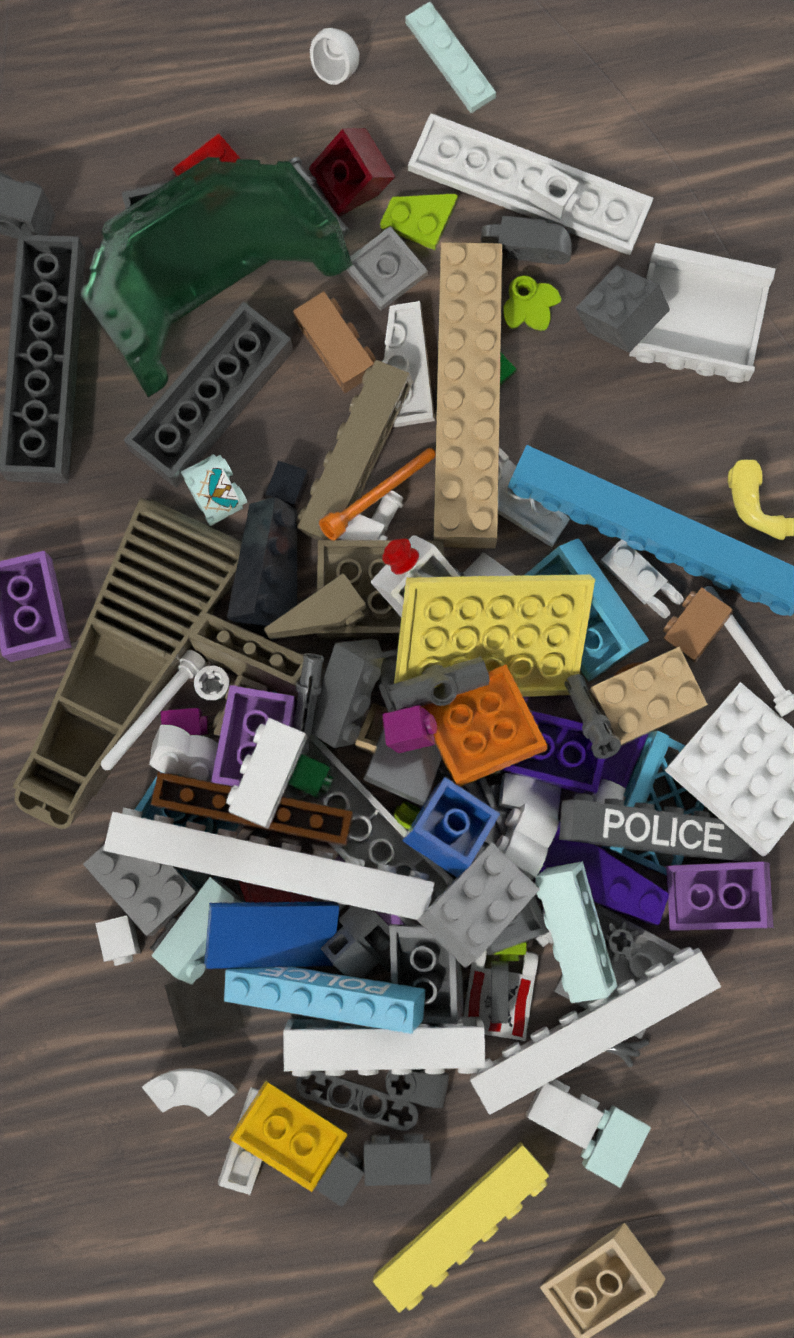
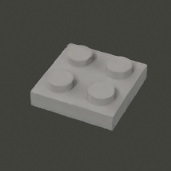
[343,226,428,311]

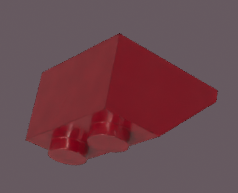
[308,128,396,216]

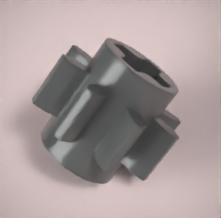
[603,921,640,962]

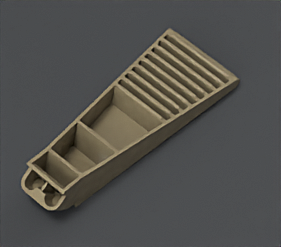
[13,498,242,829]

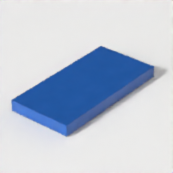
[204,901,339,969]

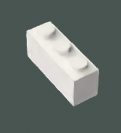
[226,718,308,829]

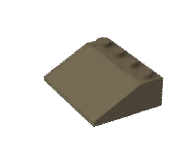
[317,540,444,641]

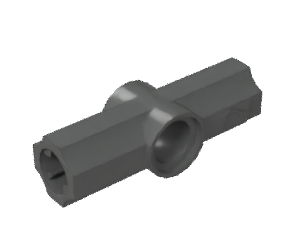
[388,656,490,711]

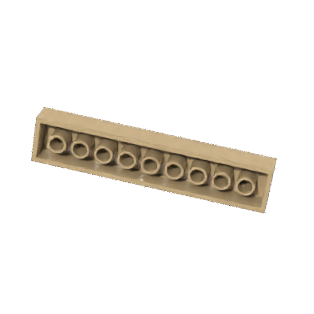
[434,242,502,548]

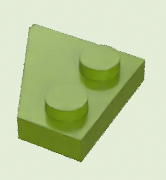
[380,194,458,250]

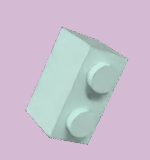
[581,1105,651,1188]

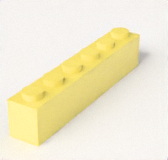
[373,1141,549,1313]

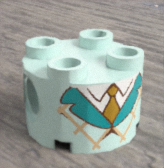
[181,454,247,526]

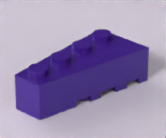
[533,821,669,925]

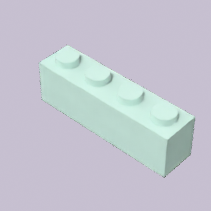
[535,862,617,1003]

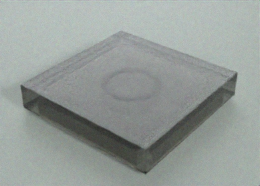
[164,968,245,1048]

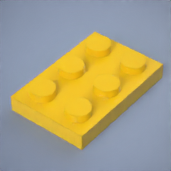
[229,1081,348,1192]

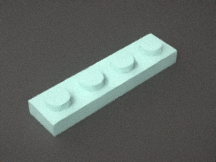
[406,2,496,113]

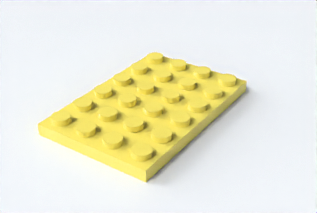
[394,574,595,697]

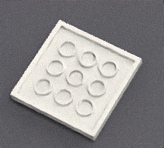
[665,682,794,857]

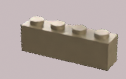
[189,613,311,700]

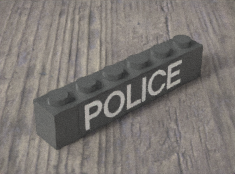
[559,794,752,863]

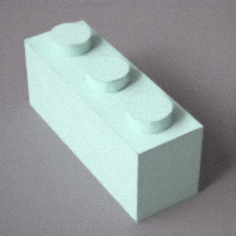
[151,877,245,984]

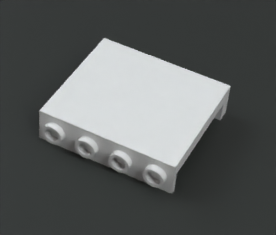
[629,243,775,383]

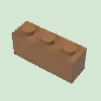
[293,291,376,393]

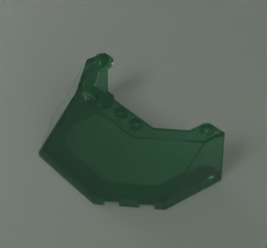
[81,157,353,398]

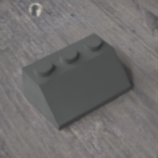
[311,639,384,748]

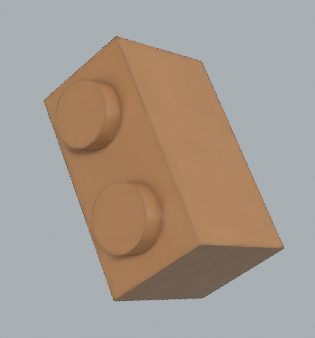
[663,587,733,663]

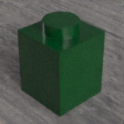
[288,754,334,799]

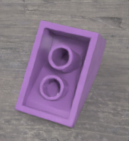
[666,862,774,931]

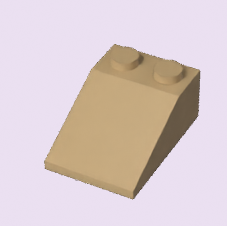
[540,1223,666,1338]

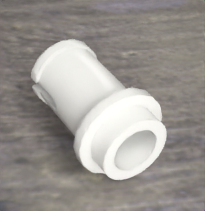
[370,490,404,531]

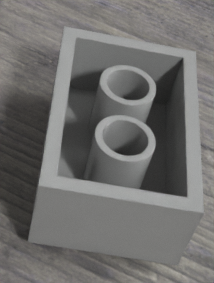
[417,843,540,967]
[83,844,199,936]

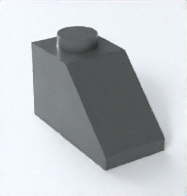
[338,906,391,972]

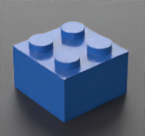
[402,777,500,877]

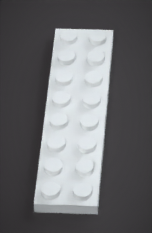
[408,113,653,255]

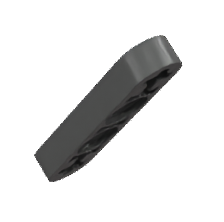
[296,1071,418,1131]

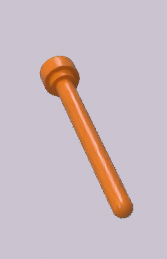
[319,448,436,541]

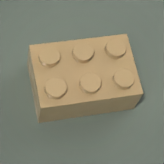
[589,647,708,746]

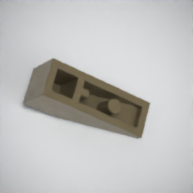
[264,573,367,640]

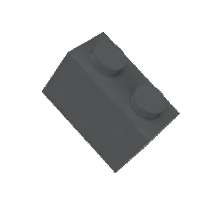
[364,1133,431,1186]

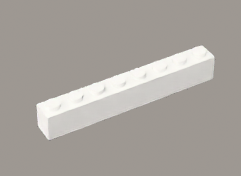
[470,947,721,1115]

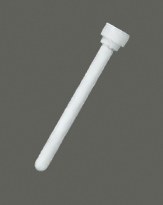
[704,586,794,717]
[101,650,207,770]

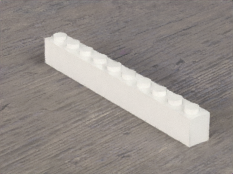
[103,808,435,920]

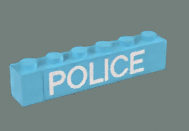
[224,967,425,1034]

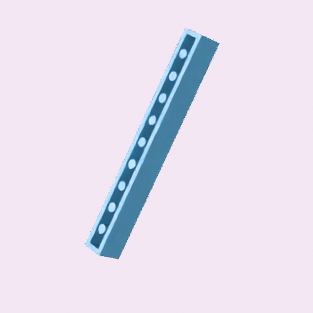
[507,445,794,616]

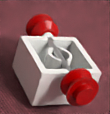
[371,535,460,617]

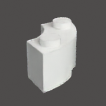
[142,1068,238,1116]

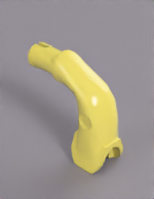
[728,460,794,540]

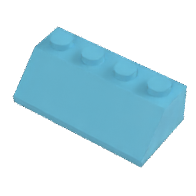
[524,538,649,682]

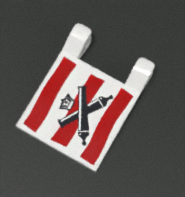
[463,950,538,1041]

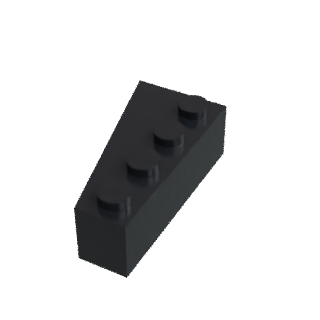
[227,497,297,641]

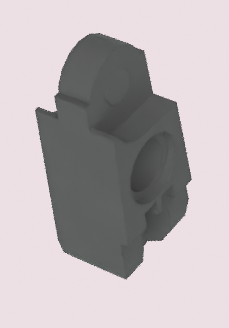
[480,216,572,265]

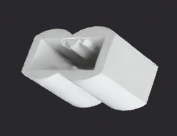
[149,725,218,782]
[495,803,559,880]
[525,1079,604,1149]

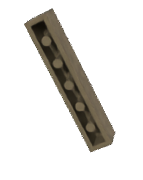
[297,360,414,540]

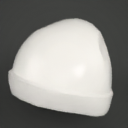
[310,28,359,85]

